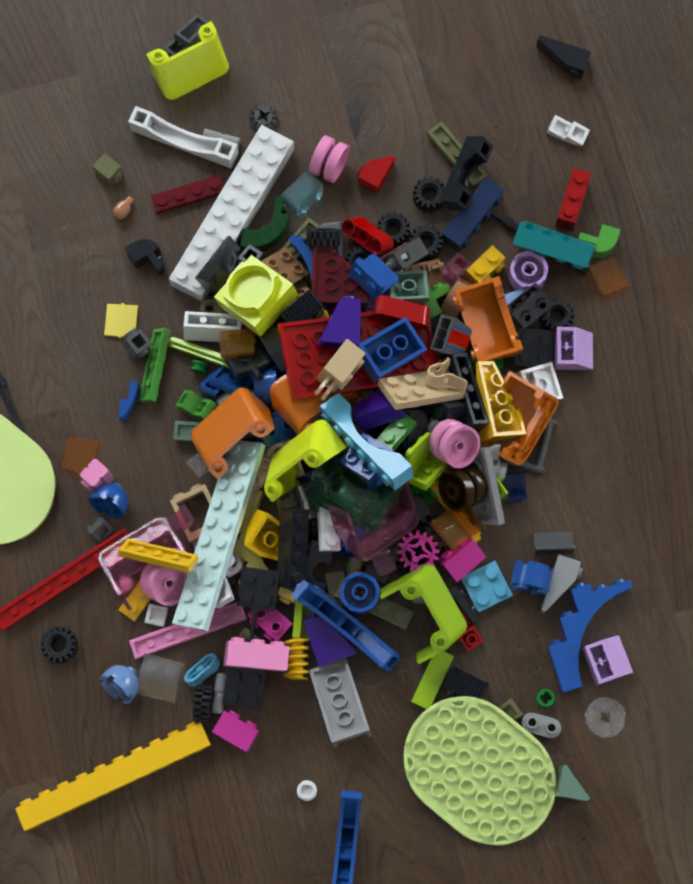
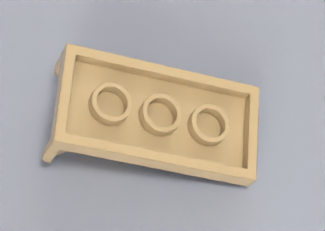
[378,357,468,410]

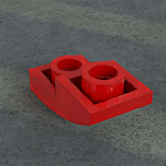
[458,607,484,652]

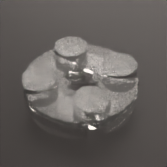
[584,697,626,738]

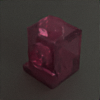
[440,253,473,286]

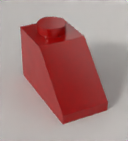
[357,155,395,194]

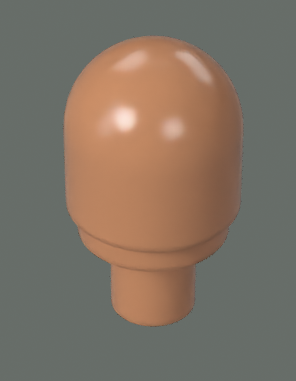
[113,196,134,220]

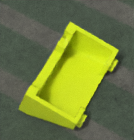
[146,21,229,100]
[264,419,347,502]

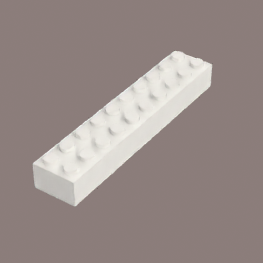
[169,125,294,302]

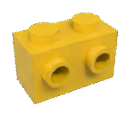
[465,245,506,284]

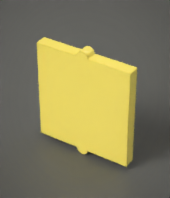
[104,303,138,339]

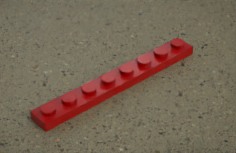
[0,527,132,631]

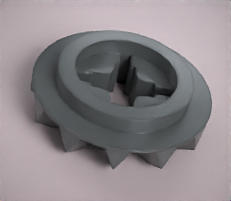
[249,103,278,131]

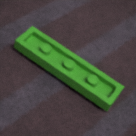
[138,328,171,403]
[351,414,417,483]

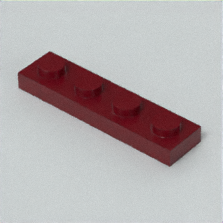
[150,174,225,214]

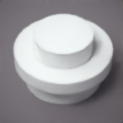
[297,780,317,801]

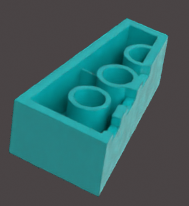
[513,221,596,270]

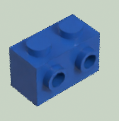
[254,411,297,448]

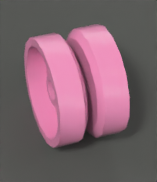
[309,135,350,183]
[429,419,480,468]
[140,563,188,606]

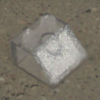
[137,653,186,704]

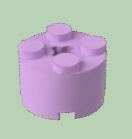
[508,251,548,291]

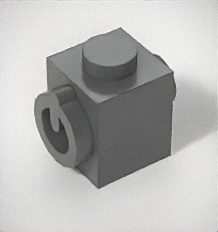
[122,328,152,360]

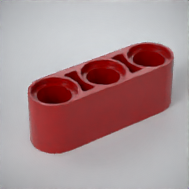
[342,216,394,255]
[373,295,430,329]

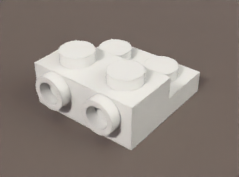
[515,362,563,400]

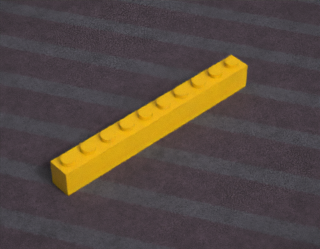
[15,721,212,831]

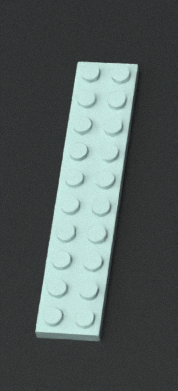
[172,441,266,632]

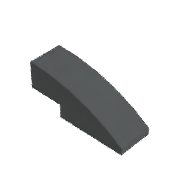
[162,14,208,57]

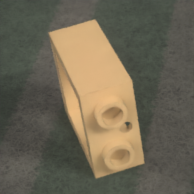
[170,484,212,545]

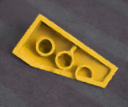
[476,361,526,443]
[244,509,315,568]

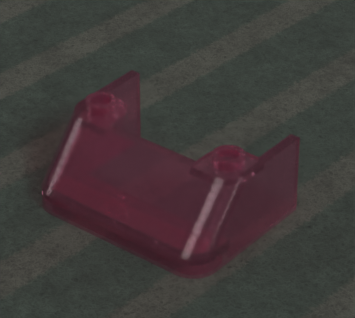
[328,481,419,561]
[98,517,186,611]

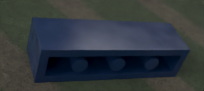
[442,178,504,252]

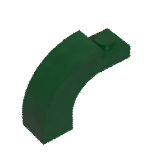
[241,196,289,252]

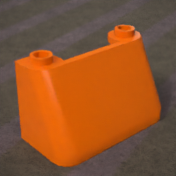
[453,276,523,362]
[478,371,559,465]
[270,374,362,434]
[191,388,274,479]

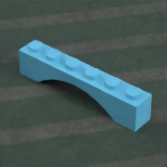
[320,393,414,490]

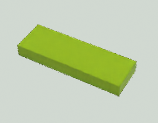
[411,651,454,709]

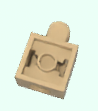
[314,339,366,401]

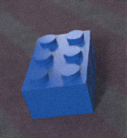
[357,317,427,384]

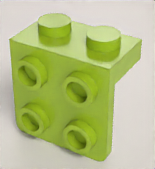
[405,432,447,491]

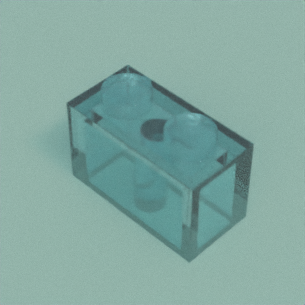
[281,170,324,216]

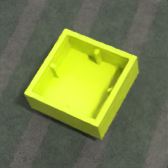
[214,255,298,337]

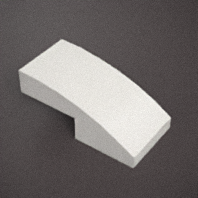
[546,115,590,146]

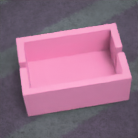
[224,637,289,672]

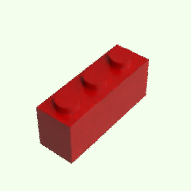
[555,168,592,231]

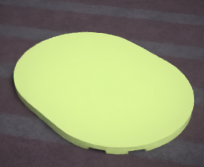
[0,414,56,545]
[404,696,556,845]

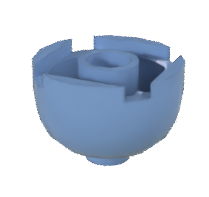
[99,665,139,704]

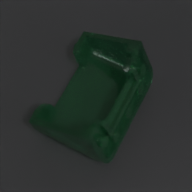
[308,449,404,533]

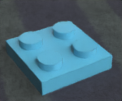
[461,561,513,612]

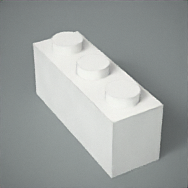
[183,311,242,343]

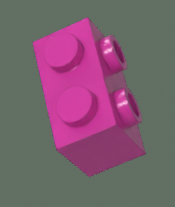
[437,536,486,582]
[247,608,293,642]
[212,710,260,753]

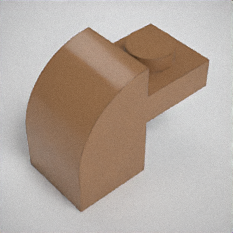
[440,278,473,318]

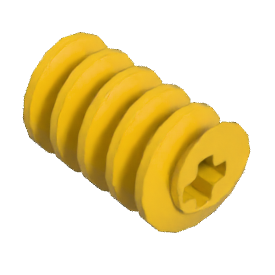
[283,638,309,680]

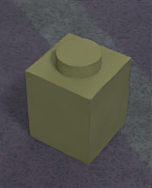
[92,153,123,186]

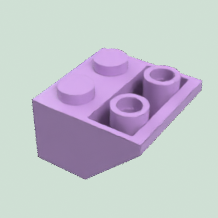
[555,327,593,370]
[582,635,633,686]

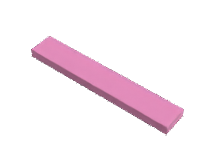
[129,602,247,660]

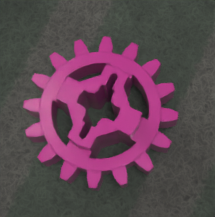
[397,530,440,572]

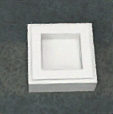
[144,604,169,627]

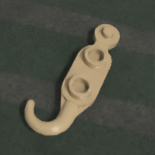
[248,443,285,504]

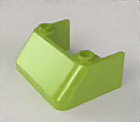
[380,564,467,664]

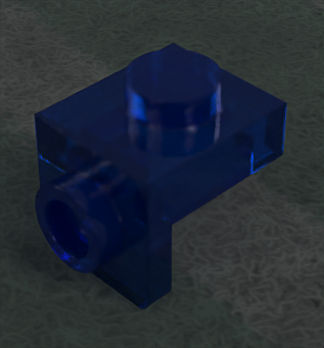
[505,472,527,502]

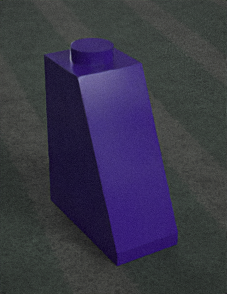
[317,296,361,348]
[352,389,406,431]
[304,613,356,667]

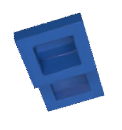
[119,381,140,422]

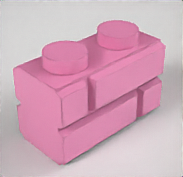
[80,459,114,493]

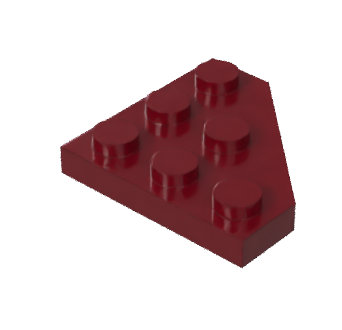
[312,246,369,305]

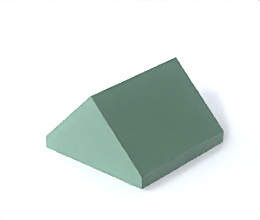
[390,270,429,305]
[555,764,591,801]

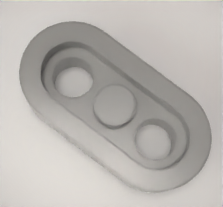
[521,713,561,739]

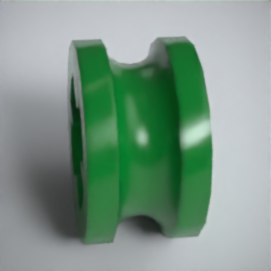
[190,360,208,375]
[536,689,555,707]

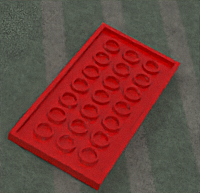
[277,304,440,401]

